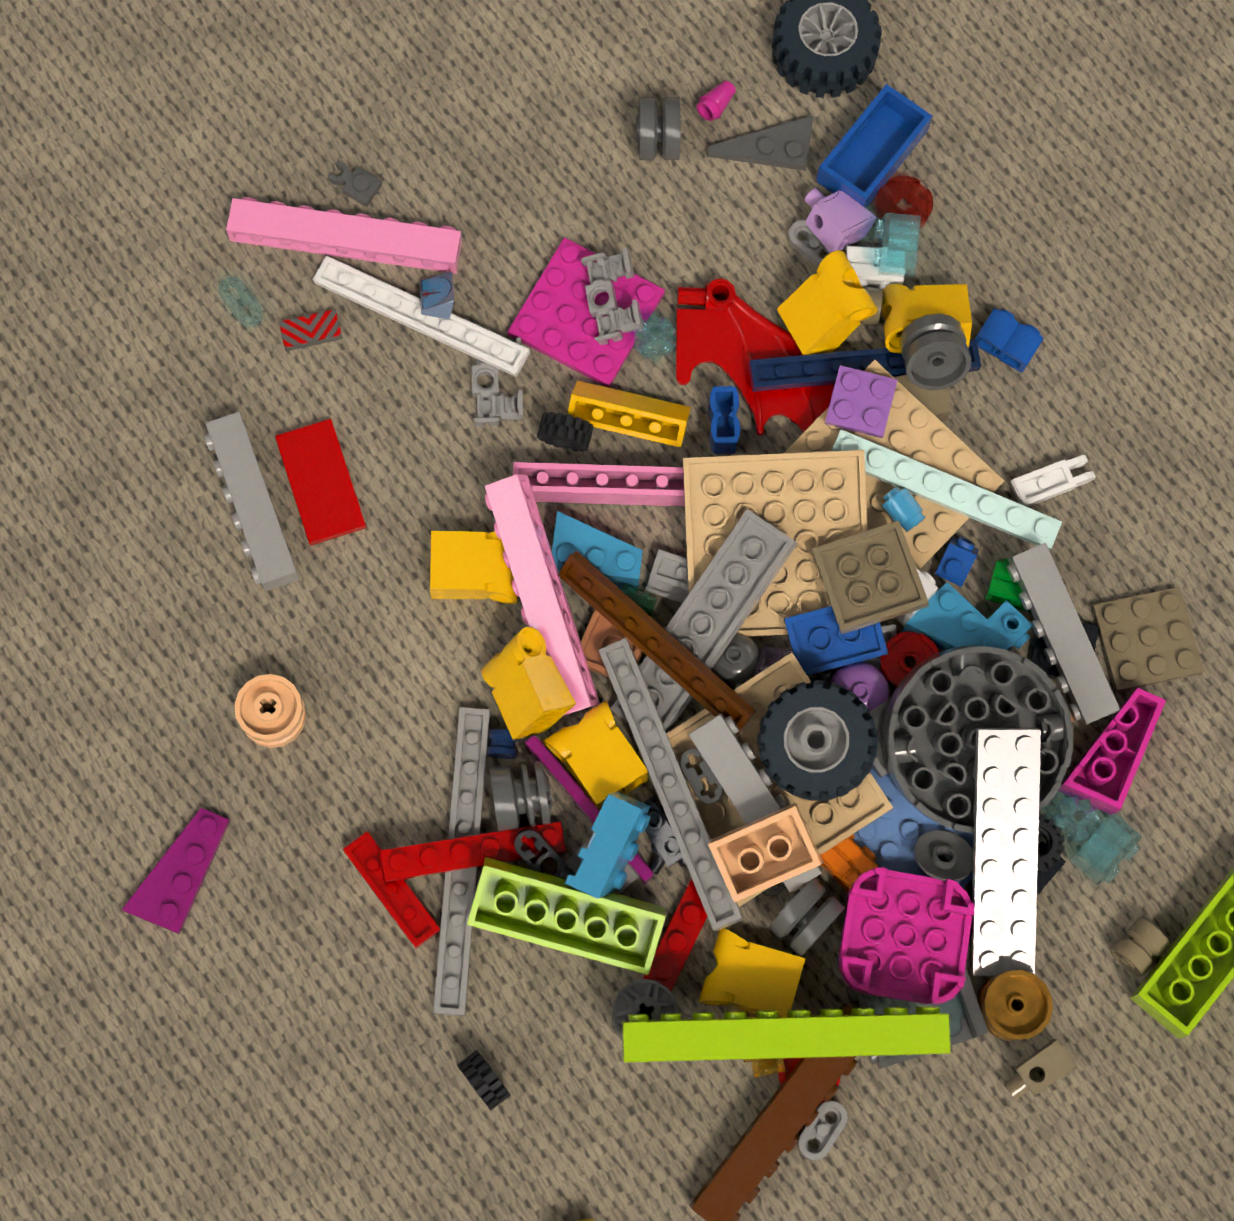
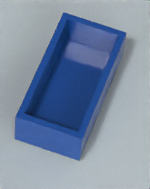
[816,84,933,208]

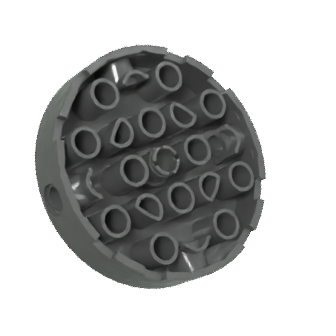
[882,645,1073,833]

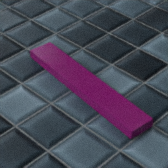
[525,736,653,885]

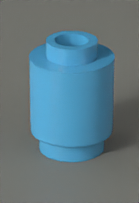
[882,487,926,532]

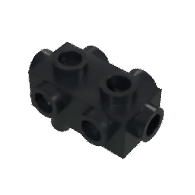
[644,795,686,875]

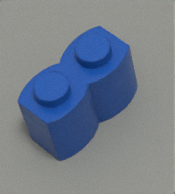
[975,308,1044,373]
[708,386,740,454]

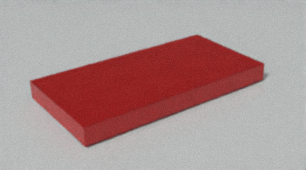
[275,419,367,546]

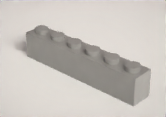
[204,412,299,591]
[1007,542,1120,725]
[689,713,824,893]

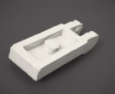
[1009,455,1095,507]

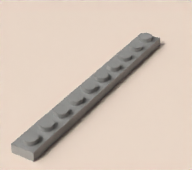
[599,638,744,932]
[433,707,490,1016]

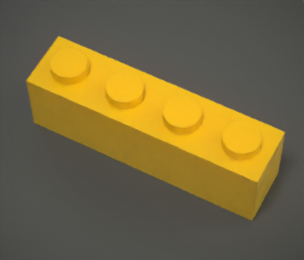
[568,380,691,447]

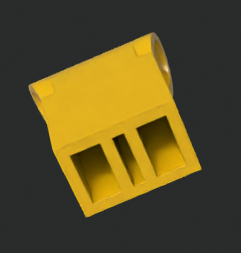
[777,250,878,355]
[881,284,972,353]
[430,531,518,604]
[481,627,576,740]
[542,700,648,810]
[698,928,806,1016]

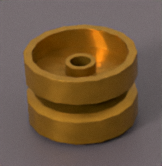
[977,970,1053,1041]

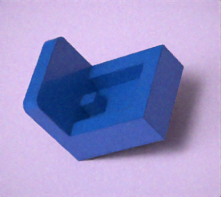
[935,537,979,587]

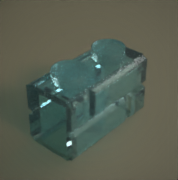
[1069,813,1142,885]

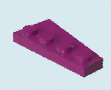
[122,808,230,935]

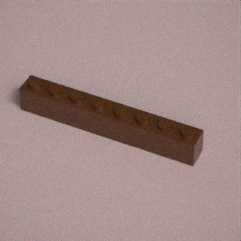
[689,1003,857,1221]

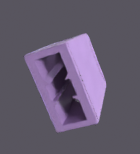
[804,188,877,253]

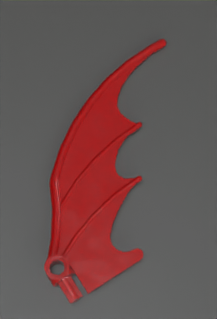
[676,279,835,436]

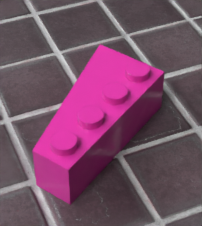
[1058,688,1166,816]

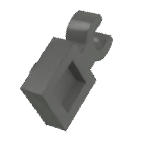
[328,161,382,207]

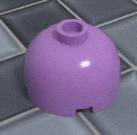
[830,662,889,712]

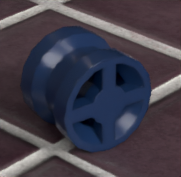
[486,729,518,759]

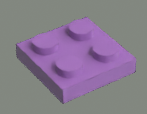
[825,365,898,439]

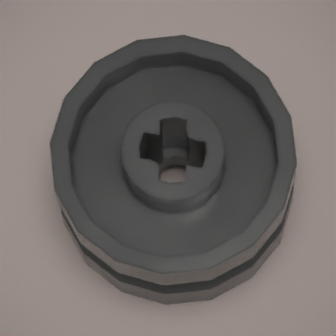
[636,97,681,160]
[900,314,971,390]
[768,878,846,957]

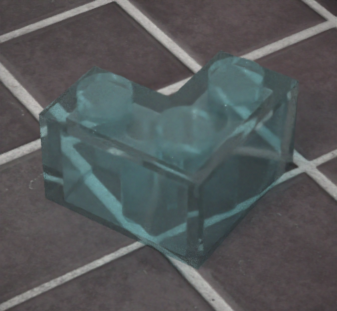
[873,213,921,278]

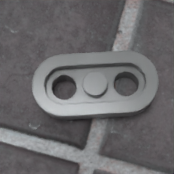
[788,220,829,267]
[798,1101,848,1160]

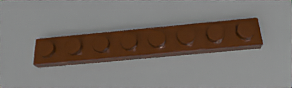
[558,551,756,735]

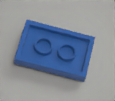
[784,606,888,675]

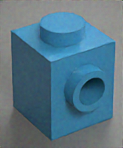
[987,600,1032,651]

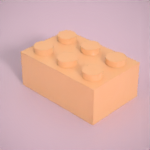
[708,803,822,903]

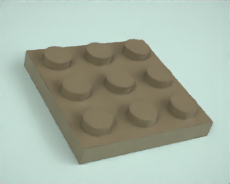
[812,521,929,635]
[1091,587,1204,692]

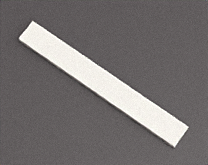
[313,255,530,377]

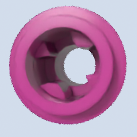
[696,81,736,121]

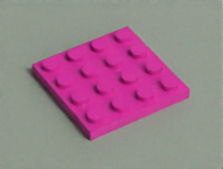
[508,238,665,388]

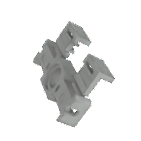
[581,248,644,345]
[472,338,523,427]

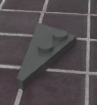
[707,116,813,171]

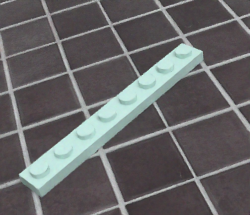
[832,429,1062,551]

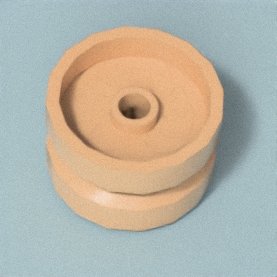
[234,674,306,748]

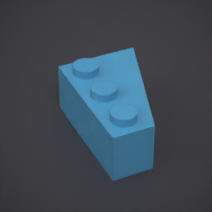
[552,511,643,588]
[565,791,650,899]

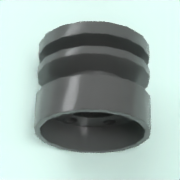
[489,761,553,831]
[611,979,678,1041]

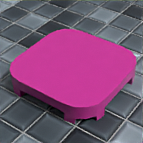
[838,868,975,1005]

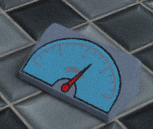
[420,272,454,319]

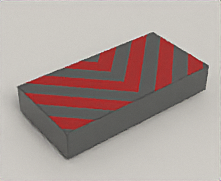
[279,309,343,351]

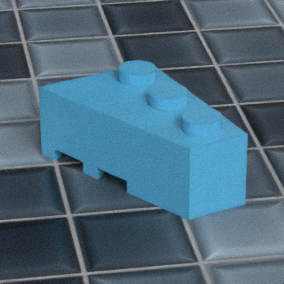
[902,582,1013,651]

